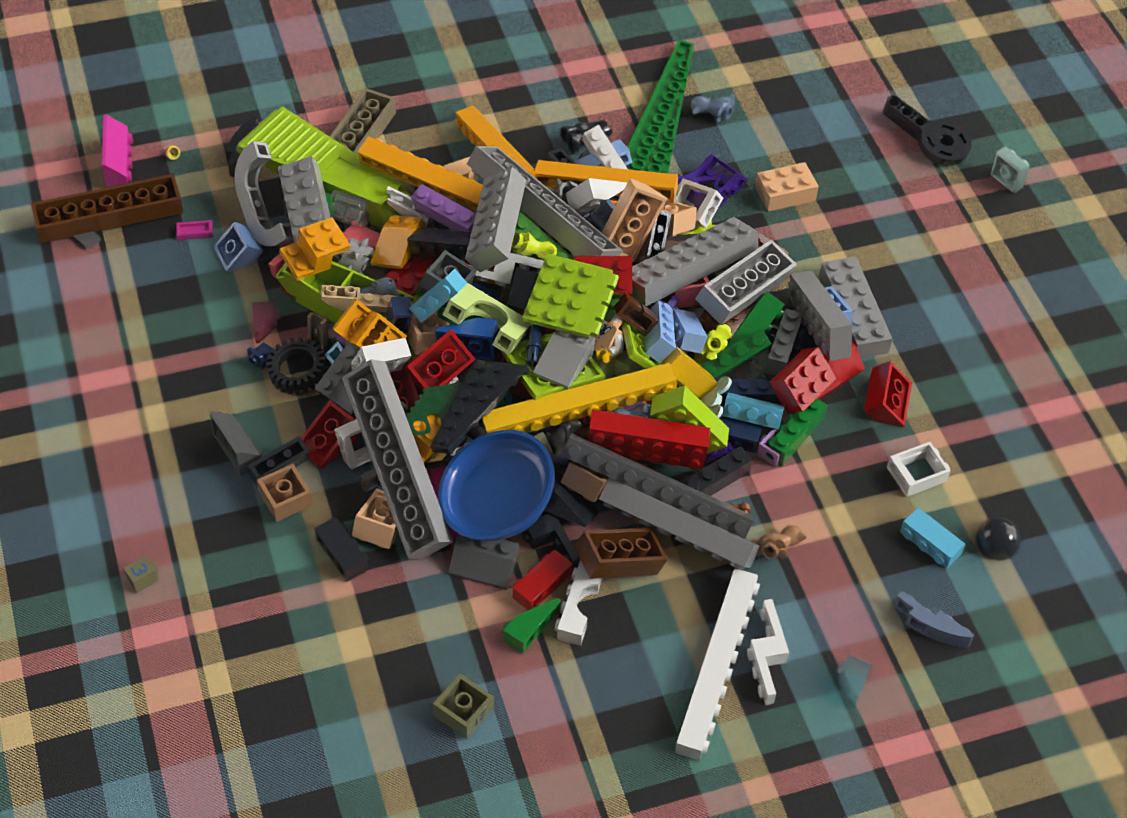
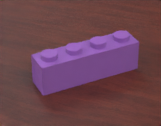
[411,184,476,232]

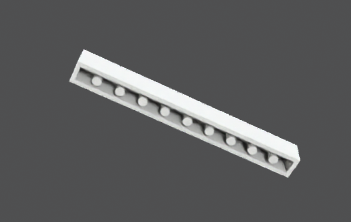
[675,568,760,761]

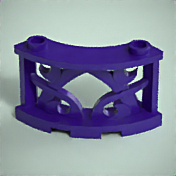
[678,154,748,211]

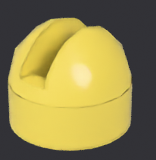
[165,145,180,160]

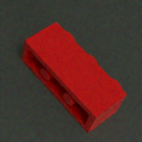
[512,549,573,610]

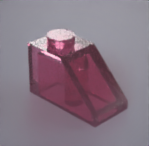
[252,301,280,343]

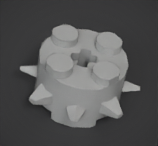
[337,237,374,275]

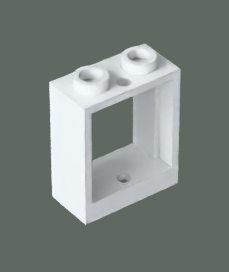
[675,178,723,229]
[351,338,411,373]
[334,419,372,469]
[887,442,950,497]

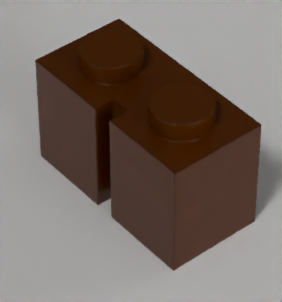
[614,292,658,336]

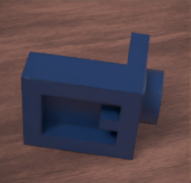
[247,342,276,370]

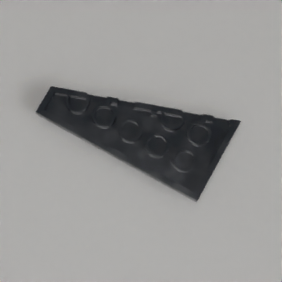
[430,359,530,454]

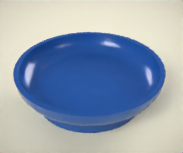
[438,430,555,542]

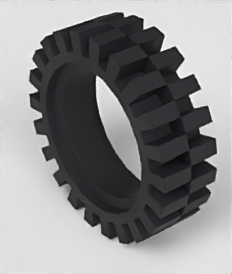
[266,337,328,395]

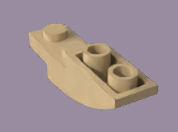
[321,285,396,313]

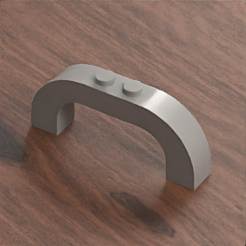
[235,141,294,247]

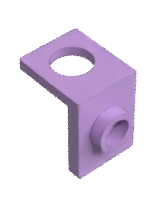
[757,428,780,467]

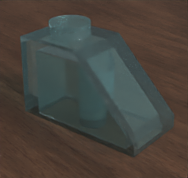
[837,655,872,708]

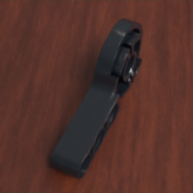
[882,95,972,165]

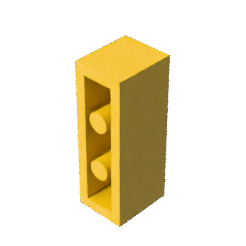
[660,346,718,399]

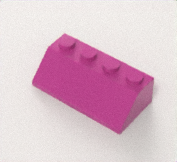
[102,115,133,187]

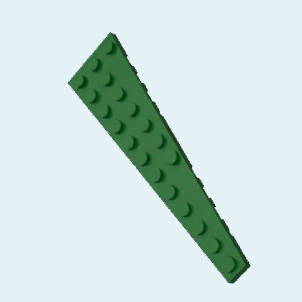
[626,39,694,174]

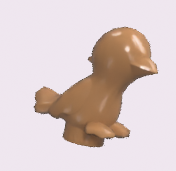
[751,525,807,560]

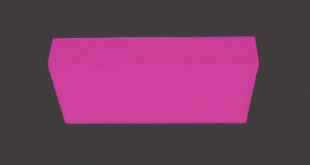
[176,220,213,240]

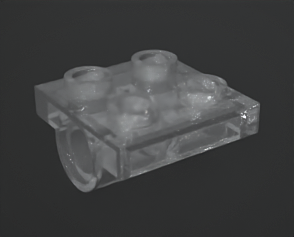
[329,190,371,228]

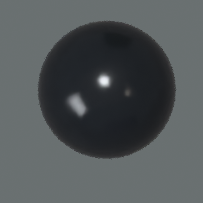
[975,517,1021,561]

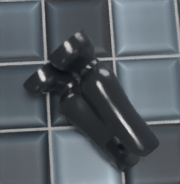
[560,120,613,154]

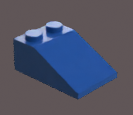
[435,318,498,361]

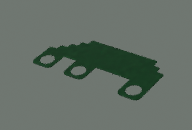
[405,382,508,436]

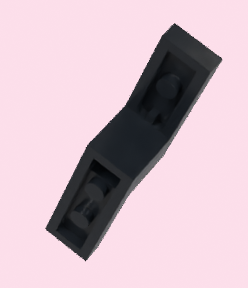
[522,513,580,572]

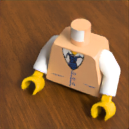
[591,314,625,363]

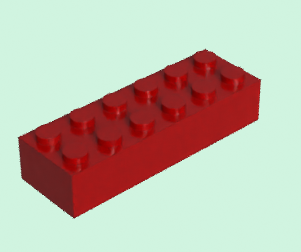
[587,409,710,469]

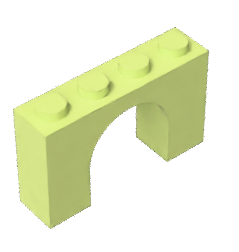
[443,283,531,355]

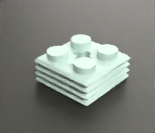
[991,146,1029,193]

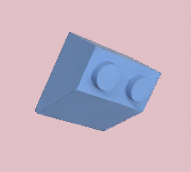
[213,222,264,272]

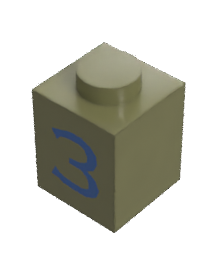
[123,556,159,593]

